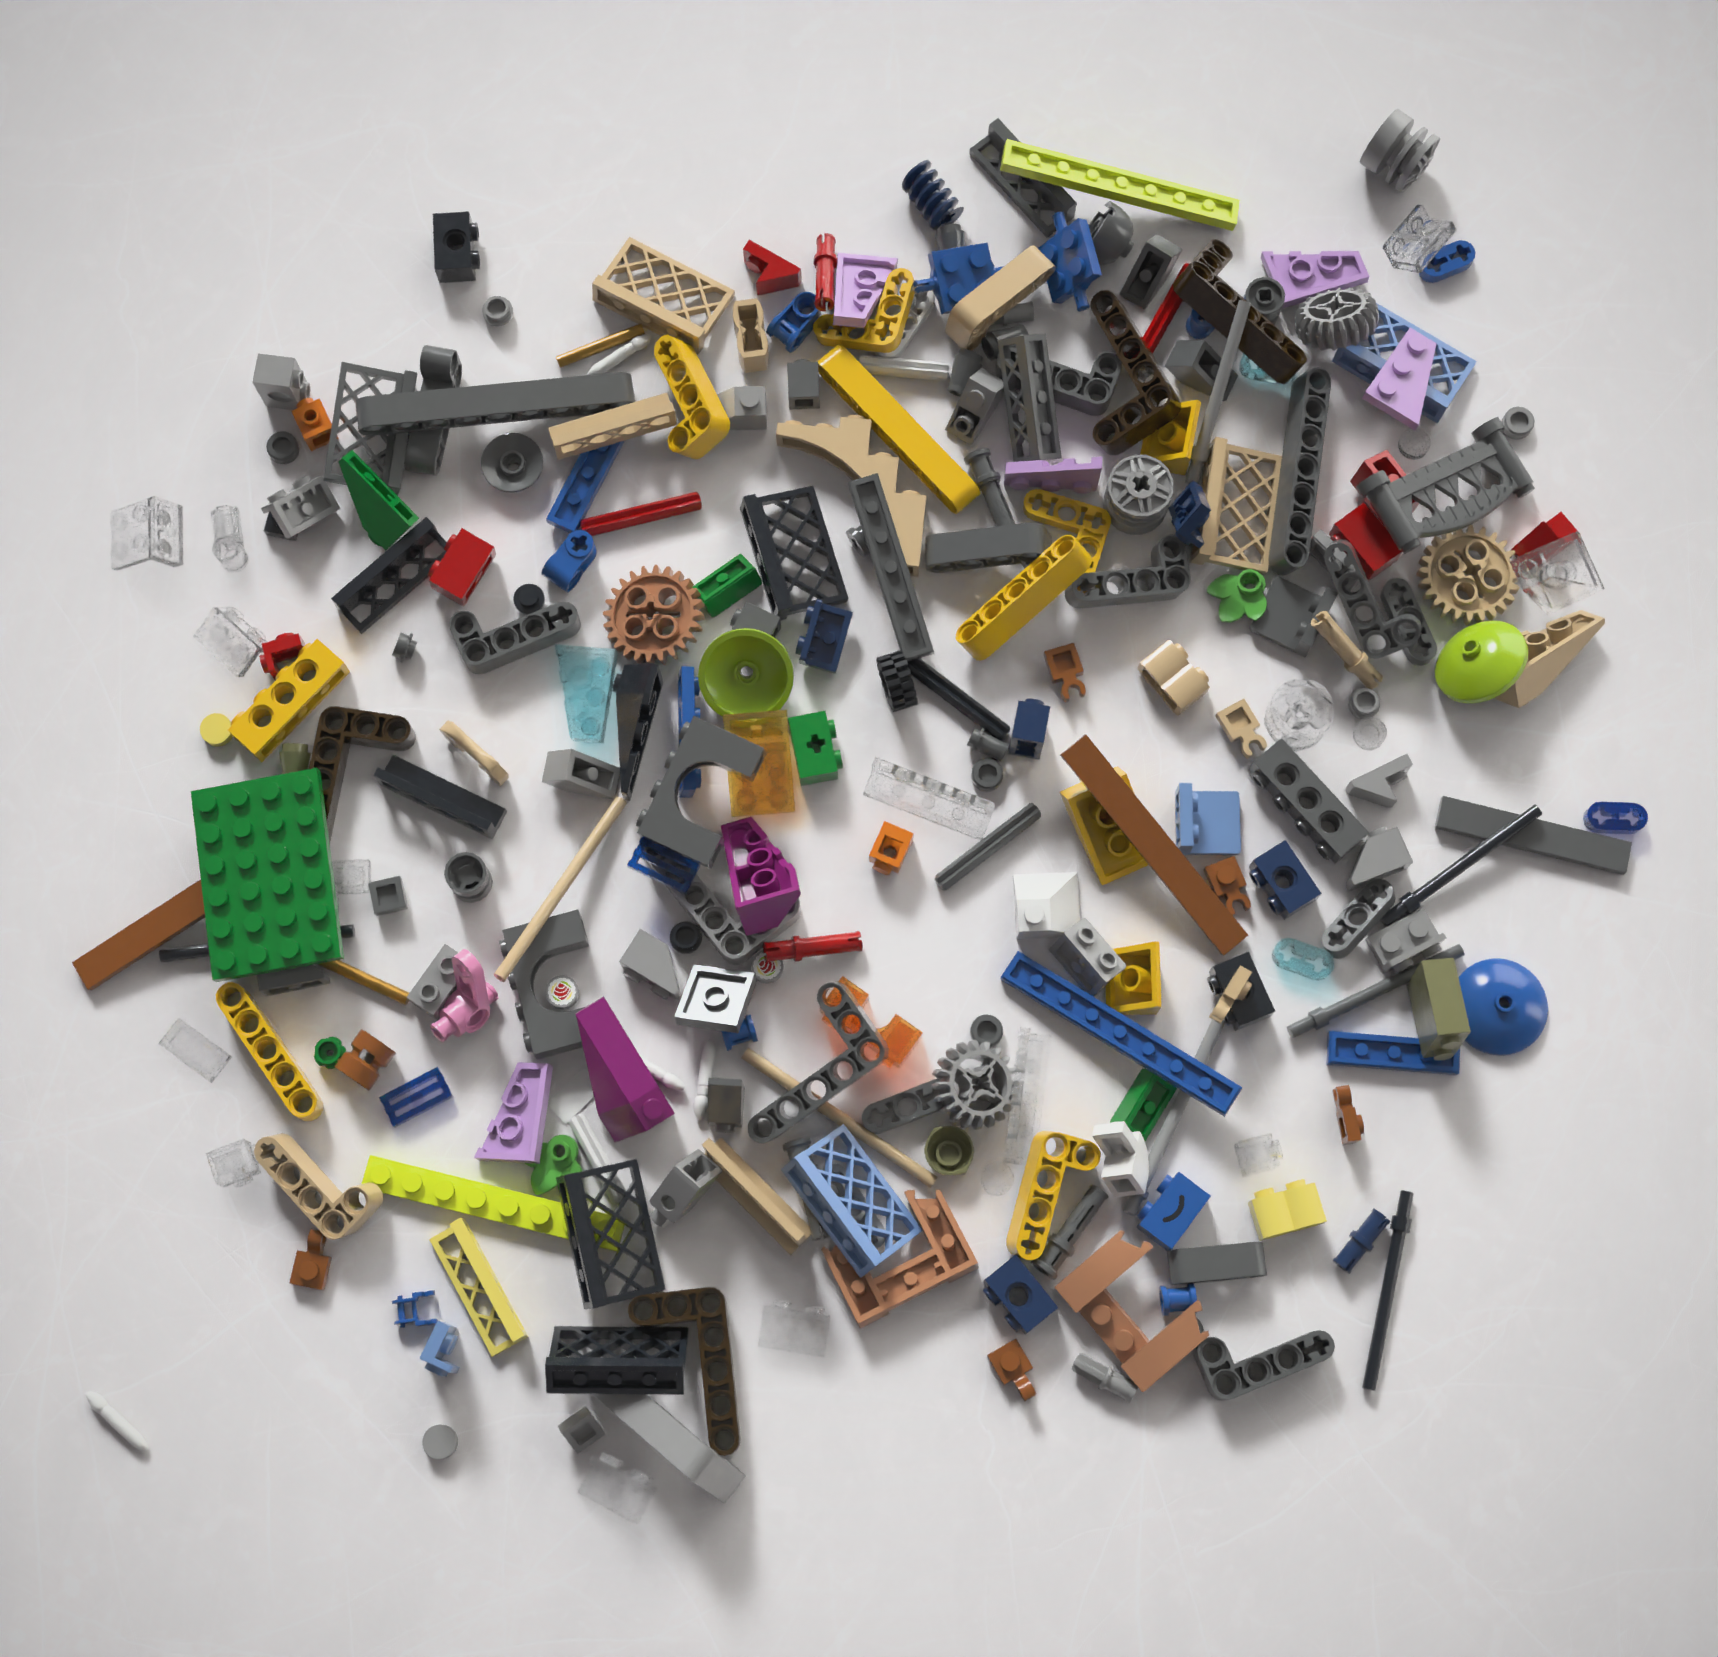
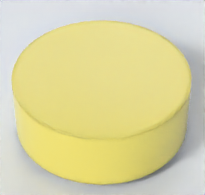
[200,713,233,747]

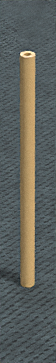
[494,796,627,982]
[741,1048,938,1188]

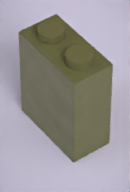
[1407,958,1471,1061]

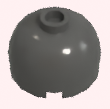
[1089,201,1134,265]

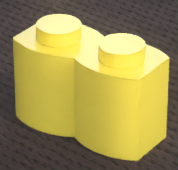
[1248,1179,1327,1241]

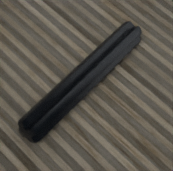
[907,658,1010,741]

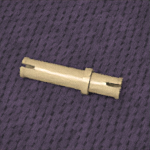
[1311,611,1383,690]

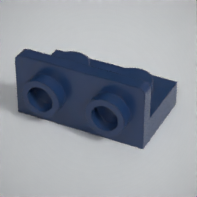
[1168,480,1211,548]

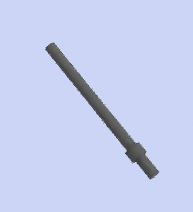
[1287,944,1465,1038]

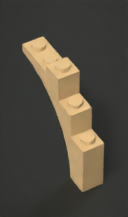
[776,415,926,577]

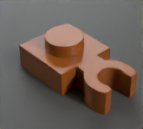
[1043,643,1086,703]
[1203,856,1251,916]
[1332,1085,1364,1145]

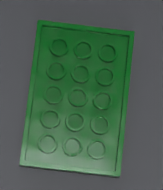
[191,768,344,982]

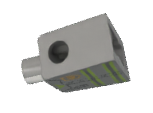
[650,1149,723,1227]

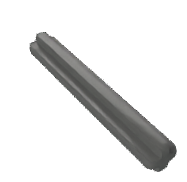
[935,803,1041,891]

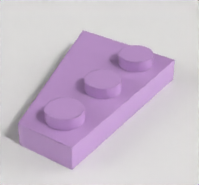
[1260,251,1370,309]
[833,253,898,328]
[1362,328,1437,431]
[1004,457,1102,494]
[474,1062,553,1164]

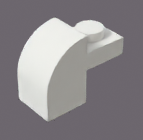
[1092,1121,1149,1197]

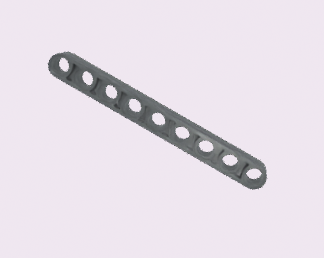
[355,372,635,436]

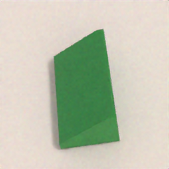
[692,553,762,618]
[1110,1068,1177,1141]

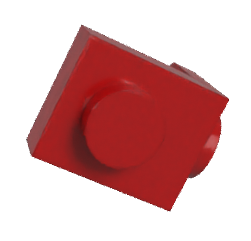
[259,633,305,681]

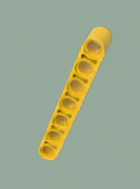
[817,344,981,514]

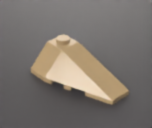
[1495,610,1605,708]

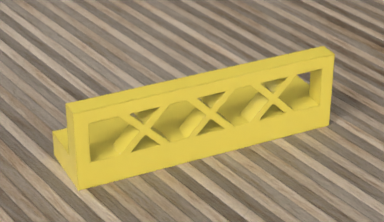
[429,1217,529,1357]

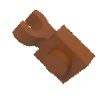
[289,1229,332,1290]
[987,1339,1037,1402]

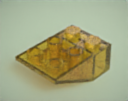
[723,710,795,817]

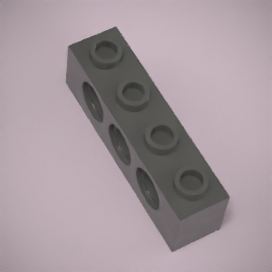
[1249,738,1369,864]

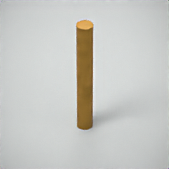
[556,323,645,368]
[318,960,409,1005]

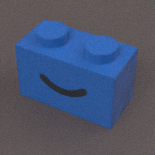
[1136,1172,1211,1251]

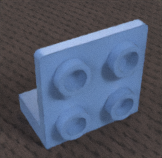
[1175,783,1241,855]

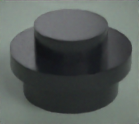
[513,584,545,615]
[670,921,702,954]

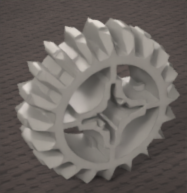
[1295,287,1379,351]
[931,1040,1020,1130]

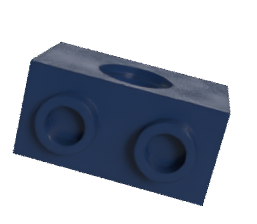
[1249,840,1322,920]
[983,1254,1058,1335]

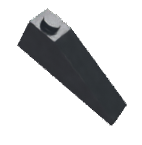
[613,663,663,801]

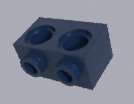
[1008,698,1050,760]

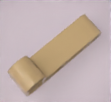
[945,245,1056,351]
[254,1133,383,1240]

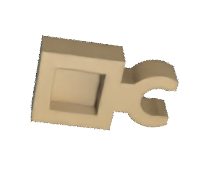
[1215,699,1267,759]
[1209,965,1252,1024]

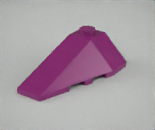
[721,816,801,936]
[575,996,675,1142]

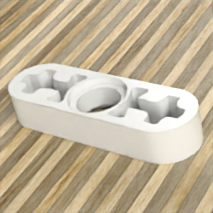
[875,287,935,358]

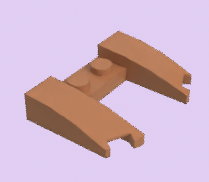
[821,1190,979,1329]
[1055,1230,1210,1392]

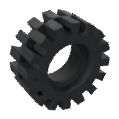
[876,650,918,712]

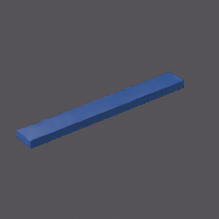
[1000,951,1242,1117]

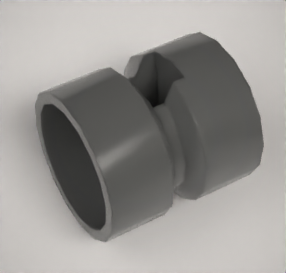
[1243,277,1285,325]
[444,852,493,903]

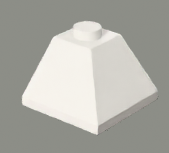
[1013,872,1080,939]

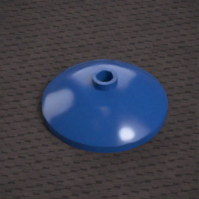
[1458,958,1548,1056]

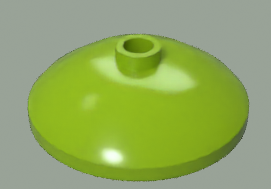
[1435,621,1528,704]
[698,628,794,723]

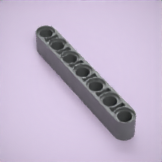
[1268,367,1331,576]

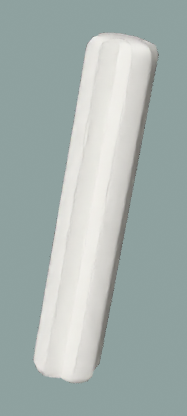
[859,355,950,381]
[569,1113,626,1205]

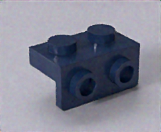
[795,599,853,674]

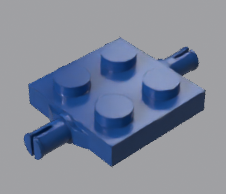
[1038,212,1102,312]
[913,242,1004,315]

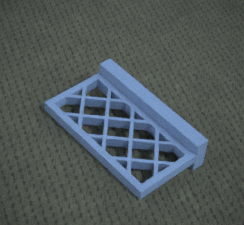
[1332,303,1477,424]
[780,1124,923,1278]

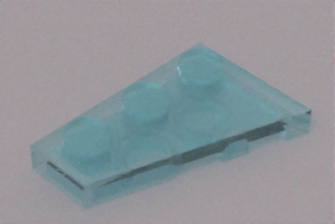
[555,644,618,743]

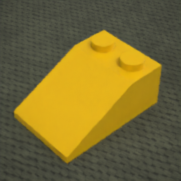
[1060,766,1148,886]

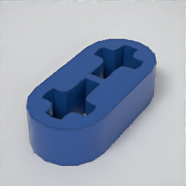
[1418,240,1476,283]

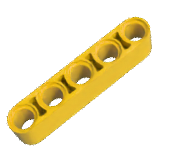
[956,535,1092,661]
[216,982,323,1121]

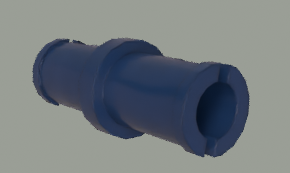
[1332,1208,1390,1274]

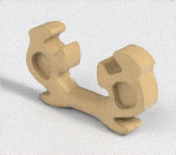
[439,720,509,787]

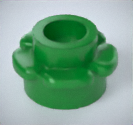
[314,1037,346,1069]

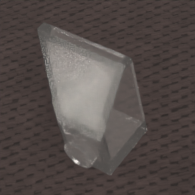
[1509,531,1605,615]

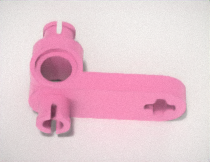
[430,949,499,1042]

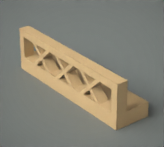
[548,393,677,460]

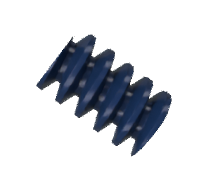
[902,160,964,230]

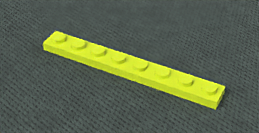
[1000,139,1240,231]
[362,1155,625,1252]

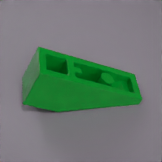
[338,450,419,551]

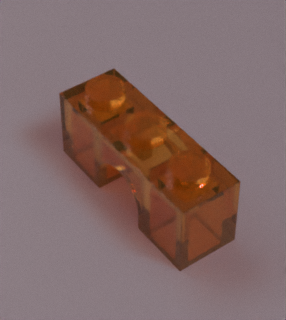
[820,976,923,1069]

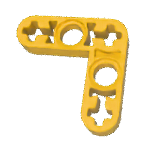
[813,268,916,353]
[1023,489,1111,593]

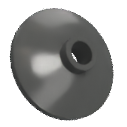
[481,433,543,493]

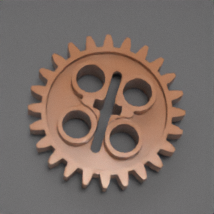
[603,565,705,665]

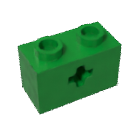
[788,710,843,786]

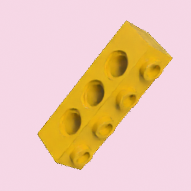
[228,639,350,763]

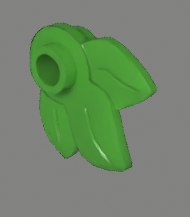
[1207,569,1267,623]
[525,1135,582,1195]

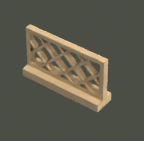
[592,237,735,354]
[1190,437,1282,575]
[702,1138,812,1256]

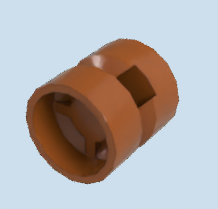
[334,1029,396,1091]

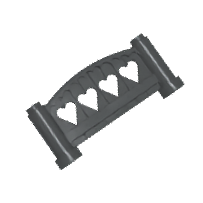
[1356,417,1535,554]

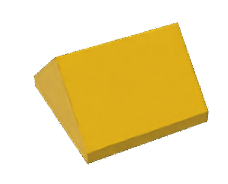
[1140,400,1201,476]
[1105,941,1162,1015]

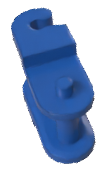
[392,1290,438,1328]

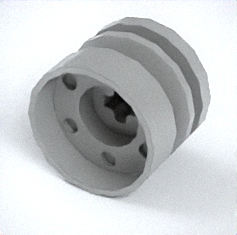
[1360,109,1440,192]
[1103,455,1174,535]

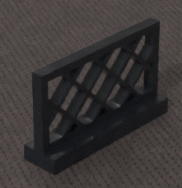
[740,486,849,620]
[556,1159,666,1309]
[545,1326,689,1395]

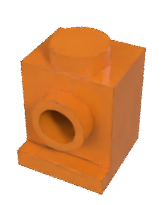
[291,398,339,451]
[869,821,914,875]

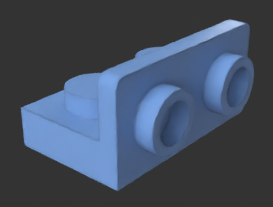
[419,1321,460,1377]

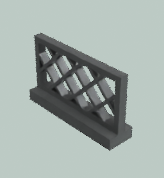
[323,362,417,496]

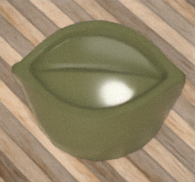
[924,1126,974,1175]

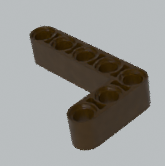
[1173,239,1307,384]
[1090,290,1181,456]
[309,706,416,843]
[628,1287,741,1456]

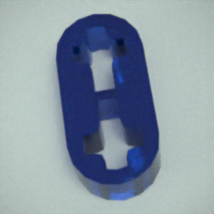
[1583,801,1648,834]

